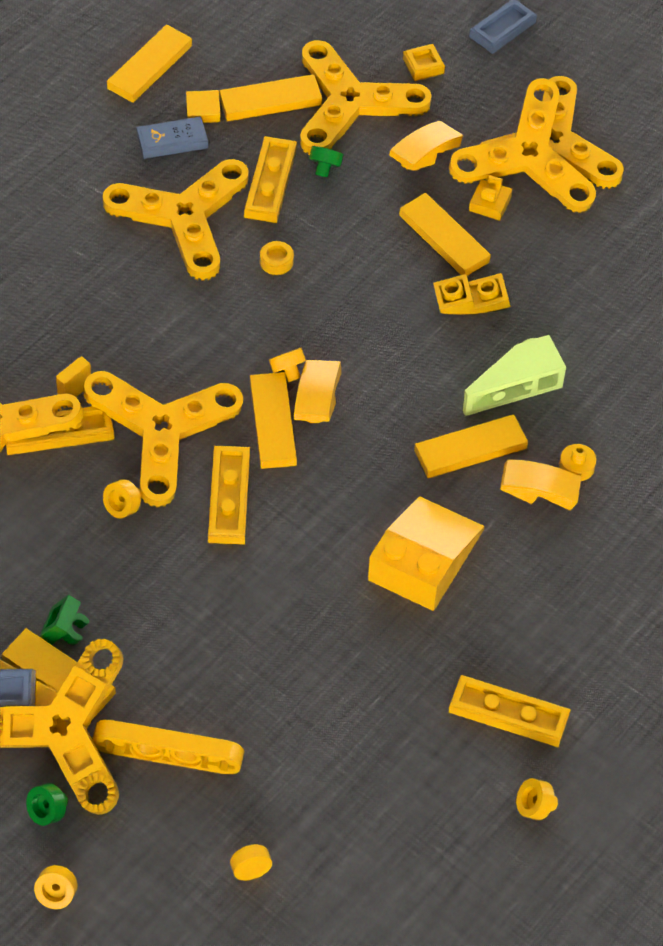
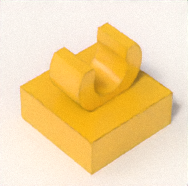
[469,175,512,221]

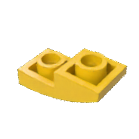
[389,121,463,171]
[433,273,511,315]
[294,360,341,423]
[500,460,581,511]

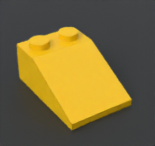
[368,496,484,611]

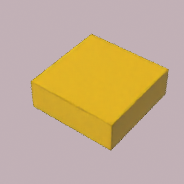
[403,44,445,81]
[186,90,220,123]
[56,356,91,397]

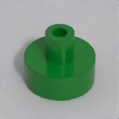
[309,146,344,178]
[26,783,68,826]

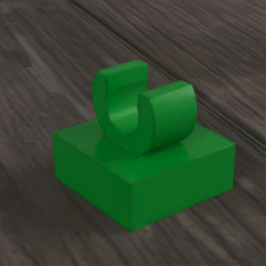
[39,595,90,645]

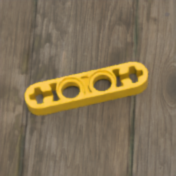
[92,720,245,775]

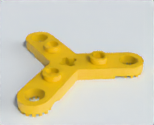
[300,40,432,155]
[479,76,624,189]
[449,78,596,213]
[103,159,249,281]
[83,371,243,508]
[0,394,84,453]
[0,639,123,815]

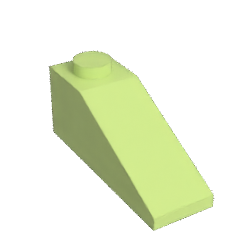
[463,335,566,416]

